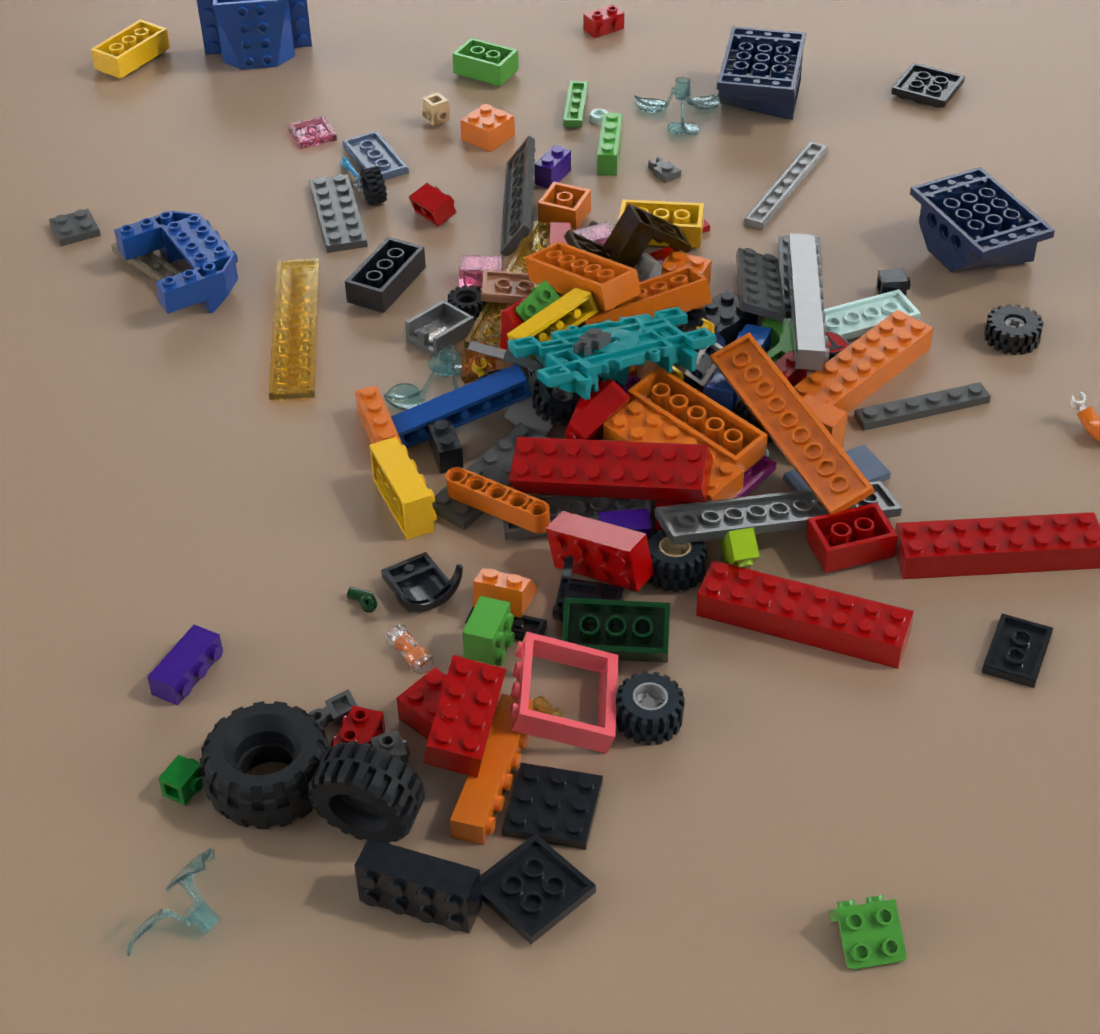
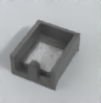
[405,300,474,359]

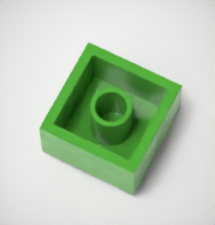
[462,596,515,667]

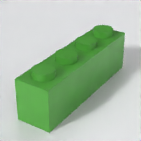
[597,112,622,176]

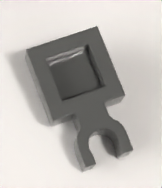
[648,156,681,183]
[574,328,611,356]
[309,689,357,728]

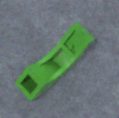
[761,318,794,363]

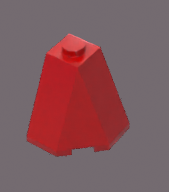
[564,379,630,440]

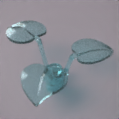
[634,77,719,135]
[384,344,466,410]
[126,847,221,957]

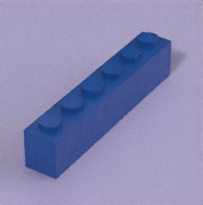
[703,324,772,412]
[391,364,532,449]

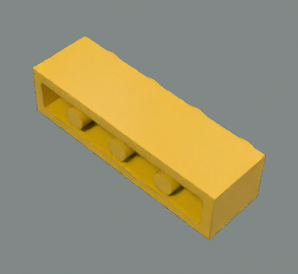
[507,288,598,358]

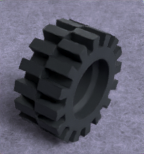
[360,166,387,205]
[448,285,487,321]

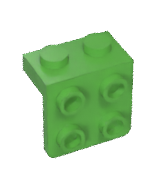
[515,280,561,322]
[829,895,907,969]

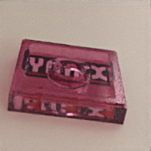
[288,116,337,149]

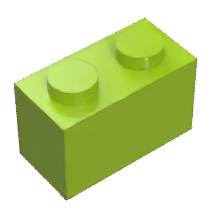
[719,527,760,569]

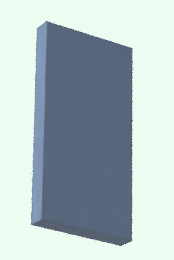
[342,131,409,180]
[783,445,891,491]

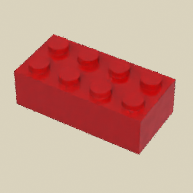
[546,511,654,592]
[423,655,506,778]

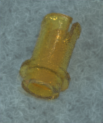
[533,696,564,718]

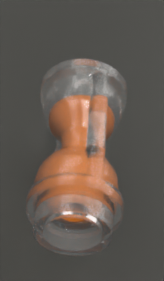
[385,624,434,674]

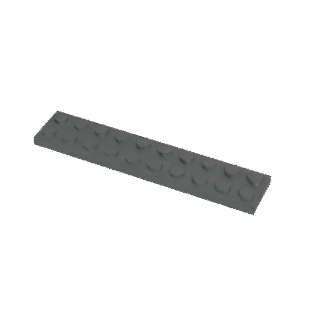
[654,481,902,545]

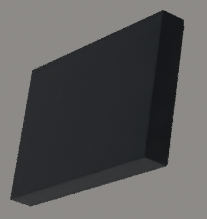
[981,613,1053,688]

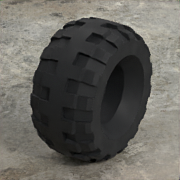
[200,701,330,829]

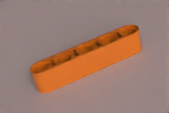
[445,467,551,533]

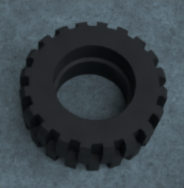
[308,741,425,843]

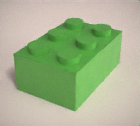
[452,37,519,86]

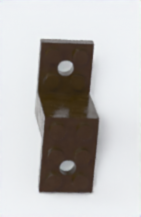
[564,204,692,268]

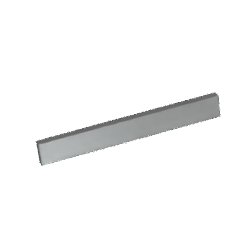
[744,142,828,230]

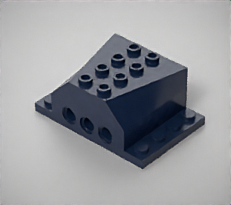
[717,26,806,120]
[910,167,1055,272]

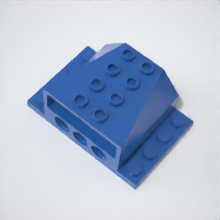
[197,0,312,70]

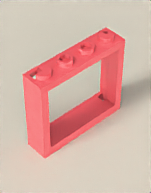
[509,632,618,754]

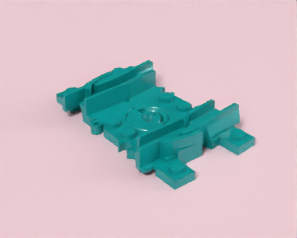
[508,307,716,400]

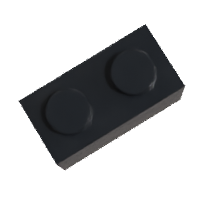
[427,419,464,474]

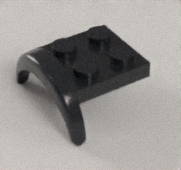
[381,552,463,613]
[552,555,624,622]

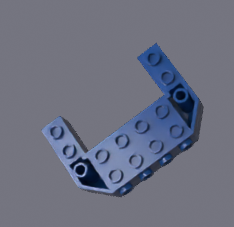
[114,210,238,314]

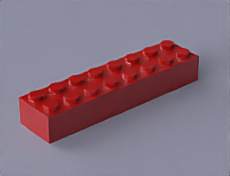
[509,437,713,503]
[895,512,1100,579]
[696,560,914,669]

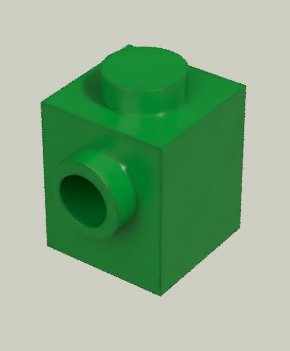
[158,754,204,806]

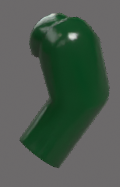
[347,586,378,612]

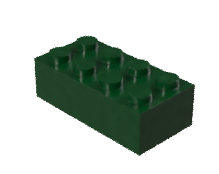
[562,598,670,663]

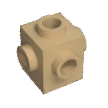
[422,92,450,126]

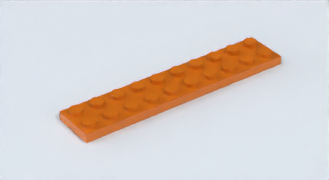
[710,332,875,515]

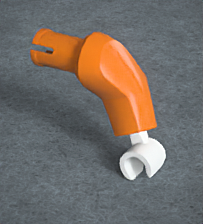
[1070,392,1100,442]

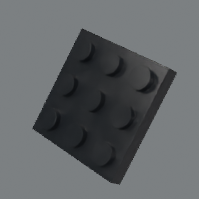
[891,63,965,108]
[502,763,603,850]
[480,833,596,944]

